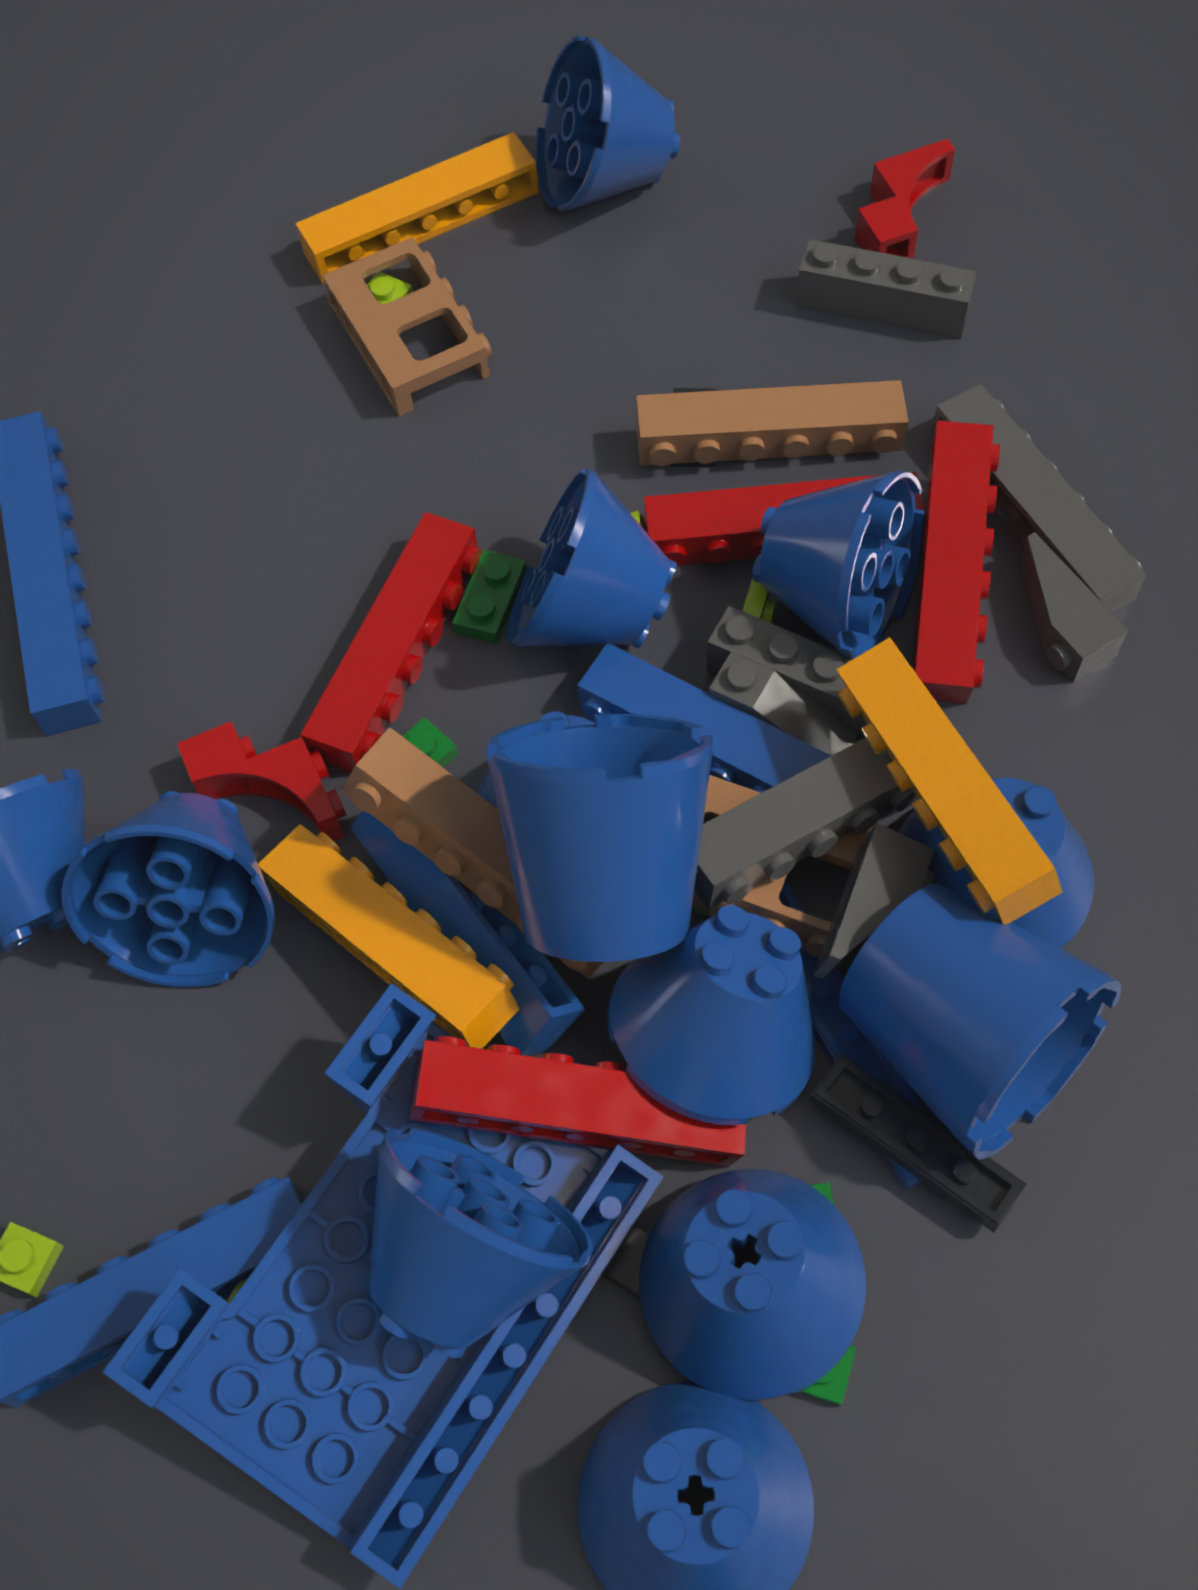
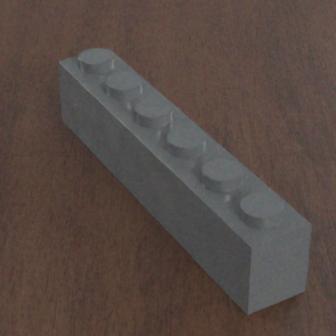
[931,383,1147,613]
[694,738,918,910]

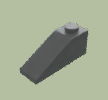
[1019,532,1128,683]
[709,652,859,756]
[813,823,935,980]

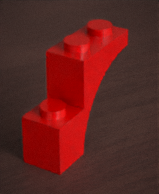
[855,138,955,259]
[176,721,347,841]

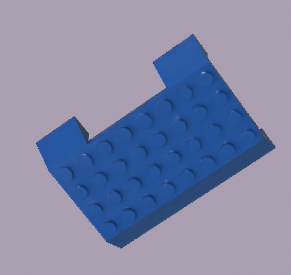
[102,983,663,1589]

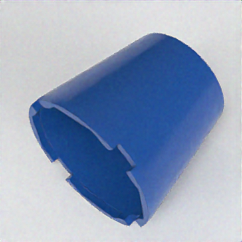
[487,714,713,962]
[839,883,1121,1160]

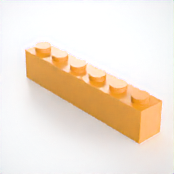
[295,132,539,284]
[836,637,1063,924]
[258,824,520,1049]

